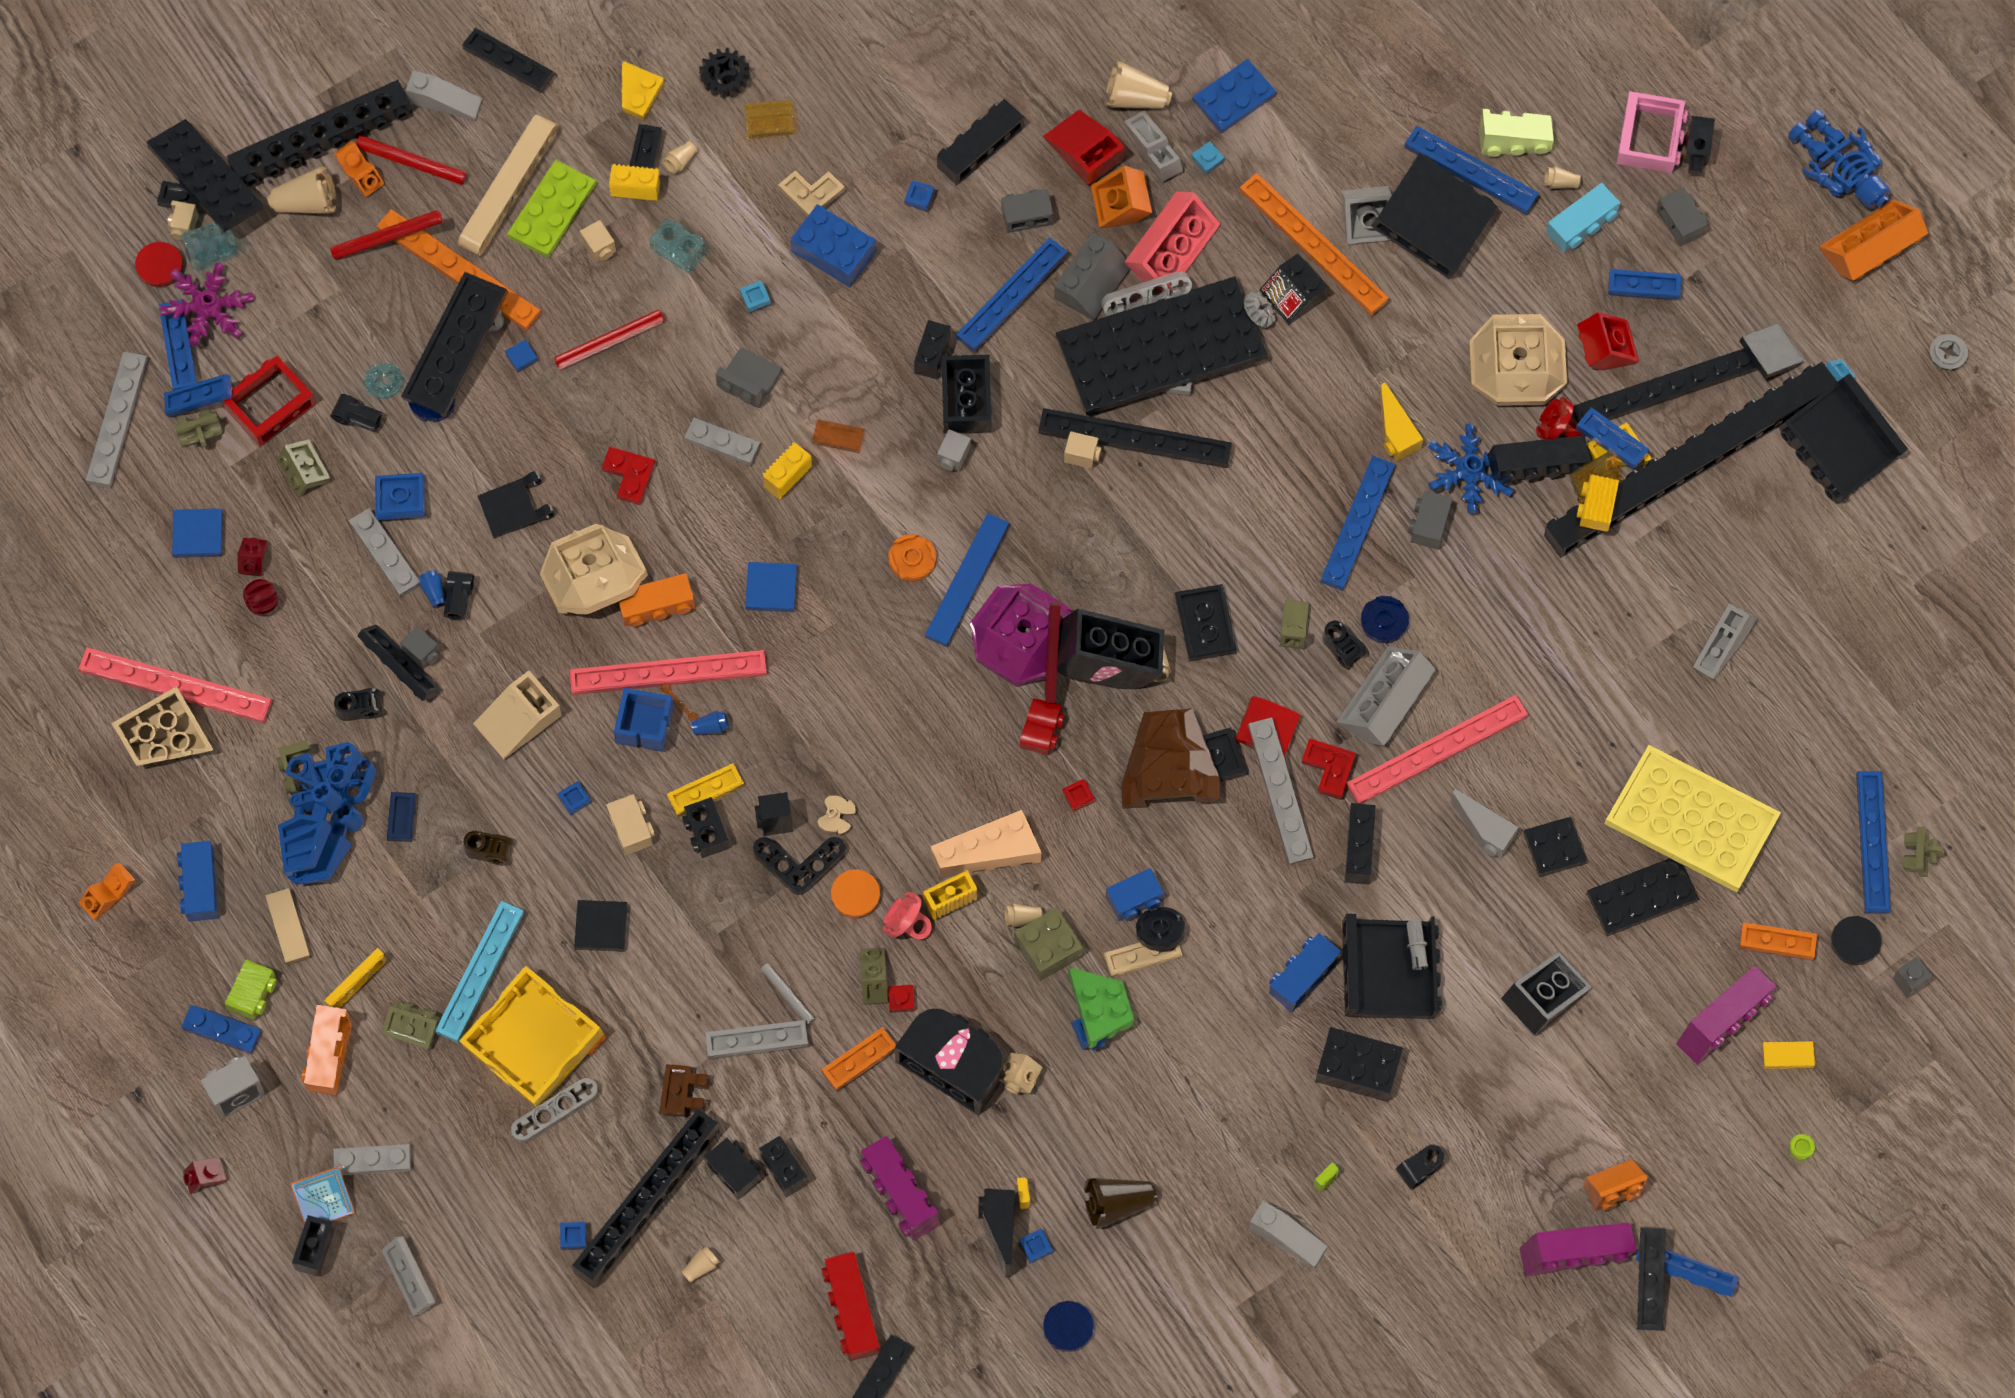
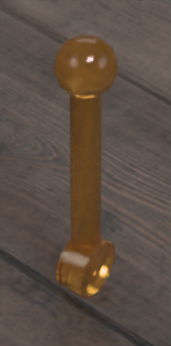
[661,684,698,722]

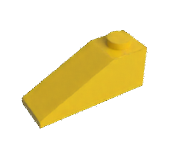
[1380,383,1423,462]

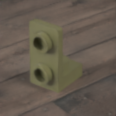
[1279,600,1309,649]
[276,740,311,795]
[860,948,888,1004]

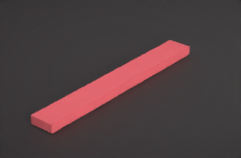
[78,647,272,724]
[569,650,767,695]
[1346,695,1528,804]

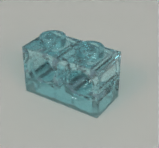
[649,218,706,274]
[181,223,238,269]

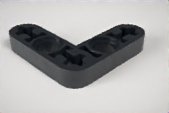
[753,837,846,895]

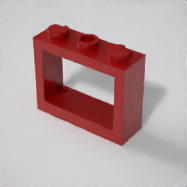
[222,355,316,447]

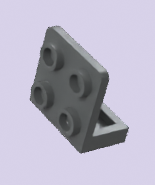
[715,348,780,407]

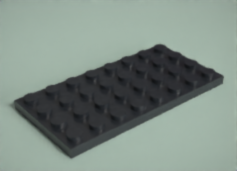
[1056,276,1267,416]

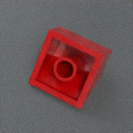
[1577,312,1639,370]

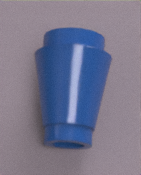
[418,570,446,608]
[691,710,729,735]

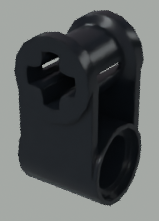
[1322,620,1366,669]
[334,688,383,721]
[1395,1145,1444,1190]

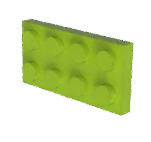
[507,160,596,259]

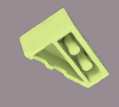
[1479,109,1554,157]

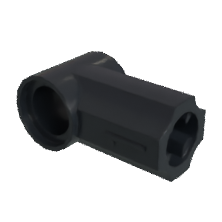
[330,394,382,432]
[444,571,474,621]

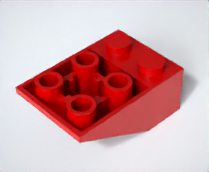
[1043,109,1125,186]

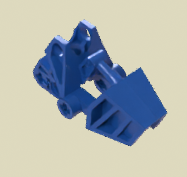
[278,742,377,885]

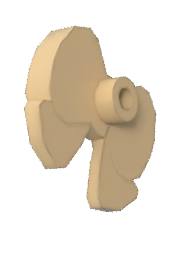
[818,796,856,835]

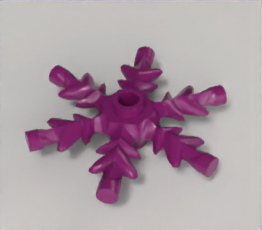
[159,263,254,346]

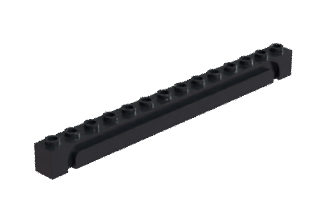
[1544,362,1838,558]

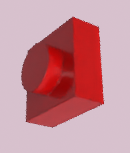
[888,985,915,1013]

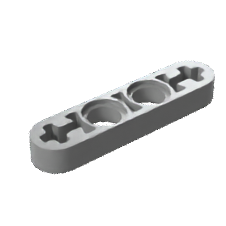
[1101,271,1192,316]
[511,1078,598,1144]

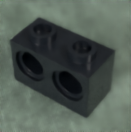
[681,797,730,858]
[759,1135,807,1198]

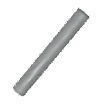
[761,963,815,1025]

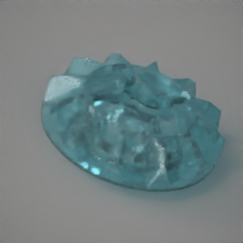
[364,361,403,398]

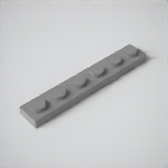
[86,352,148,488]
[1248,717,1313,865]

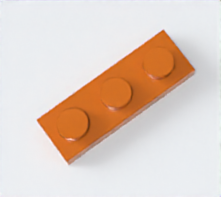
[1739,922,1817,960]
[821,1027,896,1092]

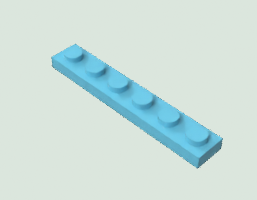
[435,901,524,1043]

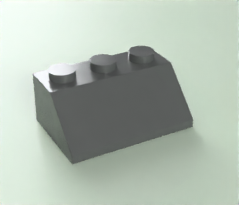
[1054,232,1130,321]

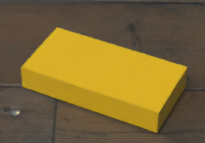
[1762,1042,1815,1069]

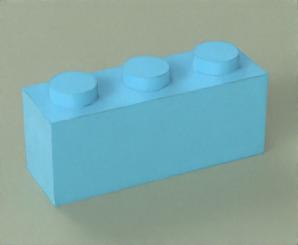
[1546,183,1620,252]

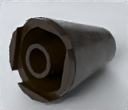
[1084,1178,1157,1229]

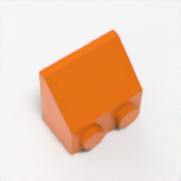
[1091,166,1152,228]

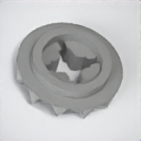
[1244,292,1276,327]
[1929,334,1968,371]

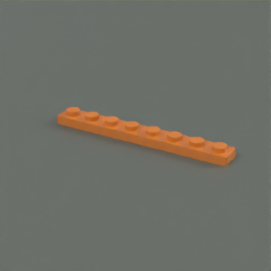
[1240,173,1389,316]
[377,209,541,332]

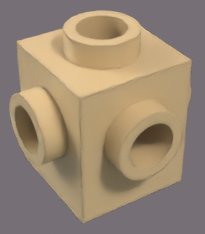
[1000,1053,1043,1094]

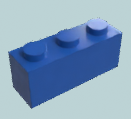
[177,841,218,922]
[1269,933,1342,1012]

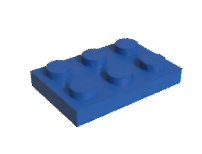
[1192,59,1277,134]

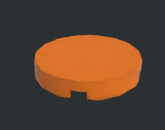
[888,534,936,582]
[831,869,880,919]

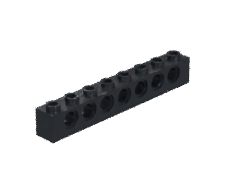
[227,80,412,187]
[572,1109,719,1288]

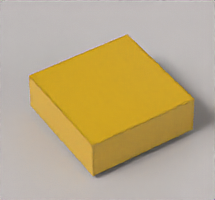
[1017,1177,1030,1210]

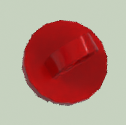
[1536,397,1583,440]

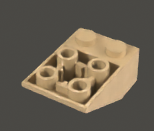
[473,671,561,760]

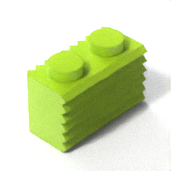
[225,960,277,1021]

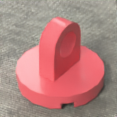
[882,892,931,939]

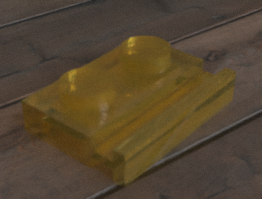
[745,100,795,138]
[1569,451,1622,504]

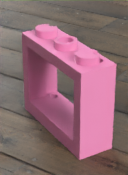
[1616,91,1688,173]

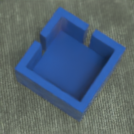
[614,688,674,752]

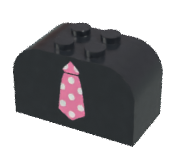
[1057,608,1164,689]
[895,1009,1002,1116]

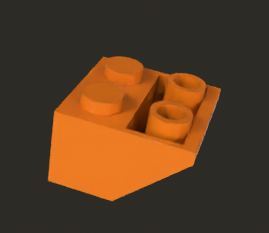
[1583,1159,1647,1211]

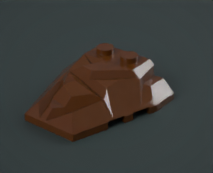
[1122,708,1220,809]

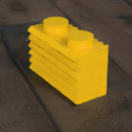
[609,164,660,201]
[763,443,812,499]
[1577,474,1619,532]
[923,870,977,920]

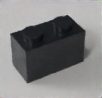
[914,320,951,380]
[754,792,793,836]
[704,1137,761,1200]
[292,1215,335,1277]

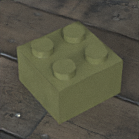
[1014,907,1083,981]

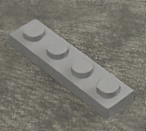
[349,508,420,598]
[705,1020,808,1059]

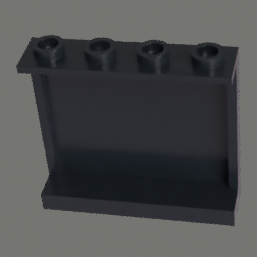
[1371,153,1498,279]
[1778,373,1908,504]
[1342,914,1442,1019]

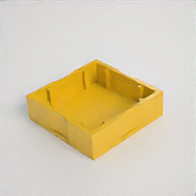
[459,966,604,1108]

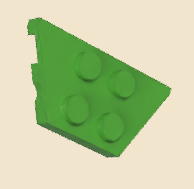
[1068,968,1134,1048]

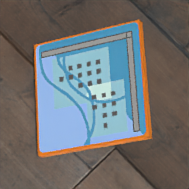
[290,1166,355,1224]

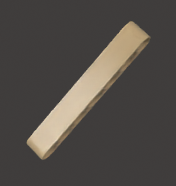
[458,115,558,256]

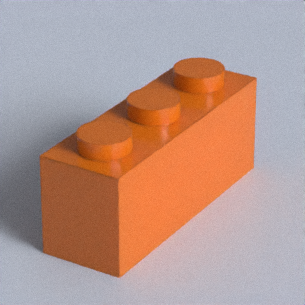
[618,573,695,627]

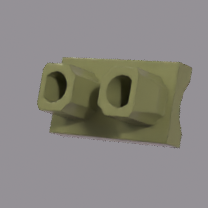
[174,409,223,448]
[1903,826,1944,877]

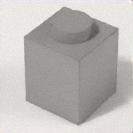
[937,429,971,472]

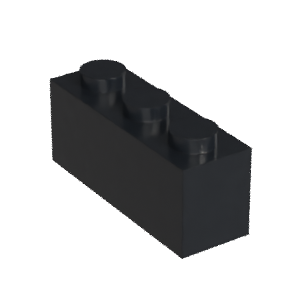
[1344,803,1376,885]

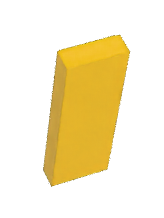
[667,763,744,817]
[324,948,386,1008]

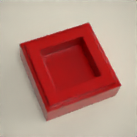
[1062,779,1095,812]

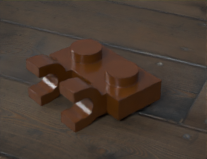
[659,1064,709,1117]

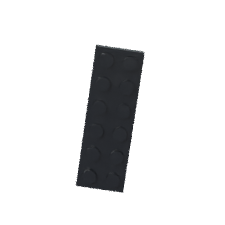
[146,119,264,232]
[401,271,508,417]

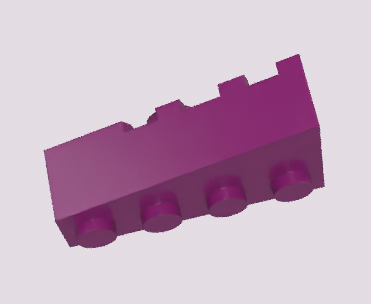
[1676,966,1777,1065]
[859,1136,939,1241]
[1519,1222,1637,1277]

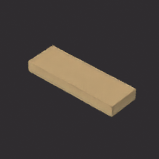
[265,888,310,965]
[1104,942,1182,978]

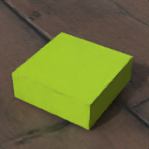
[1313,1162,1339,1192]

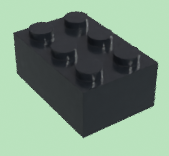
[942,355,992,433]
[1315,1027,1403,1102]

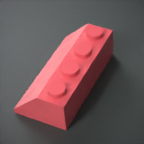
[1125,191,1220,292]

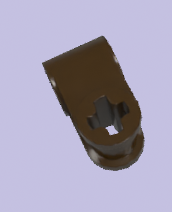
[463,830,513,866]

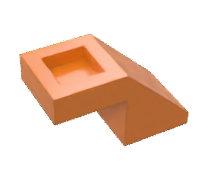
[333,141,385,197]
[78,863,135,920]

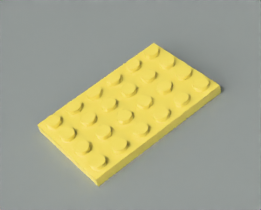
[1604,745,1781,892]

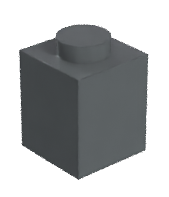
[400,626,440,669]
[1893,957,1932,999]

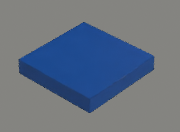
[375,473,425,520]
[172,508,223,558]
[745,562,797,612]

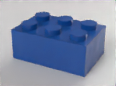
[790,204,876,288]

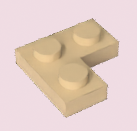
[778,170,845,217]

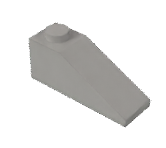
[406,70,482,120]
[1693,603,1757,679]
[1451,789,1518,859]
[1249,1201,1327,1268]

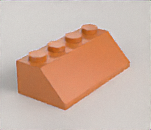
[1819,199,1928,281]

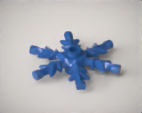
[1427,424,1514,514]

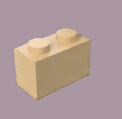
[606,794,655,856]

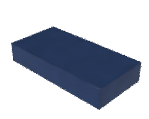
[387,792,416,842]

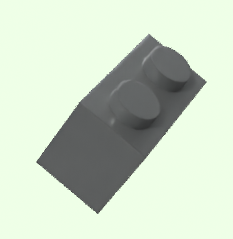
[1657,187,1708,247]
[1001,189,1053,233]
[1408,491,1453,550]

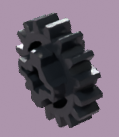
[699,48,750,98]

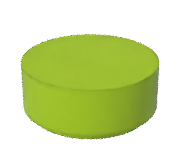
[1789,1134,1815,1161]

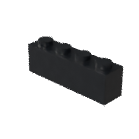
[937,99,1024,186]
[1487,436,1591,483]

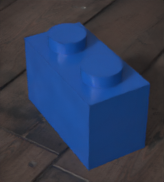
[1105,868,1164,921]

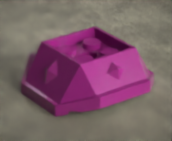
[970,584,1072,687]

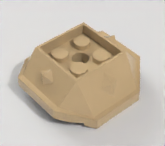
[1469,314,1567,406]
[540,524,648,614]

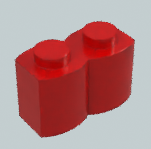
[1020,698,1065,755]

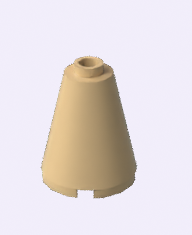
[1105,61,1172,109]
[268,166,336,214]

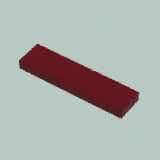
[1044,602,1061,703]

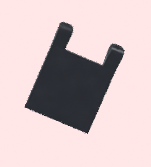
[478,471,555,539]

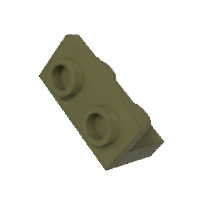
[278,439,330,497]
[381,1001,442,1049]

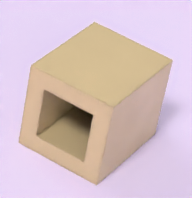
[580,220,616,263]
[1064,431,1102,469]

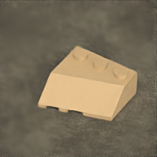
[112,686,214,766]

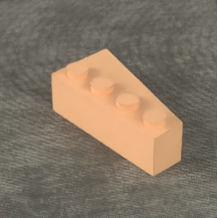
[931,810,1042,878]

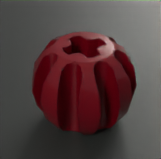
[243,579,278,615]

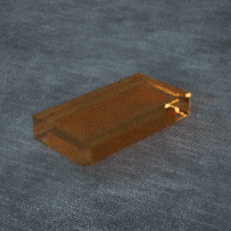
[812,419,864,453]

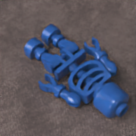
[1788,109,1890,210]

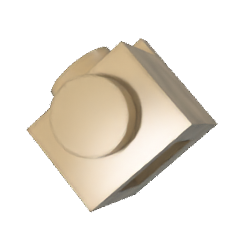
[168,200,198,240]

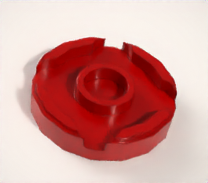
[135,241,183,288]

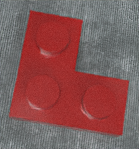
[602,446,655,505]
[1301,738,1356,800]

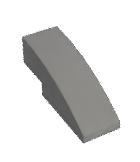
[1124,111,1183,182]

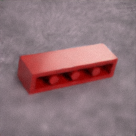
[821,1251,880,1361]

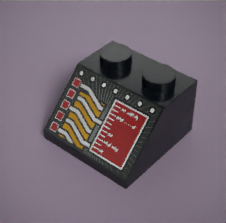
[1259,253,1328,325]

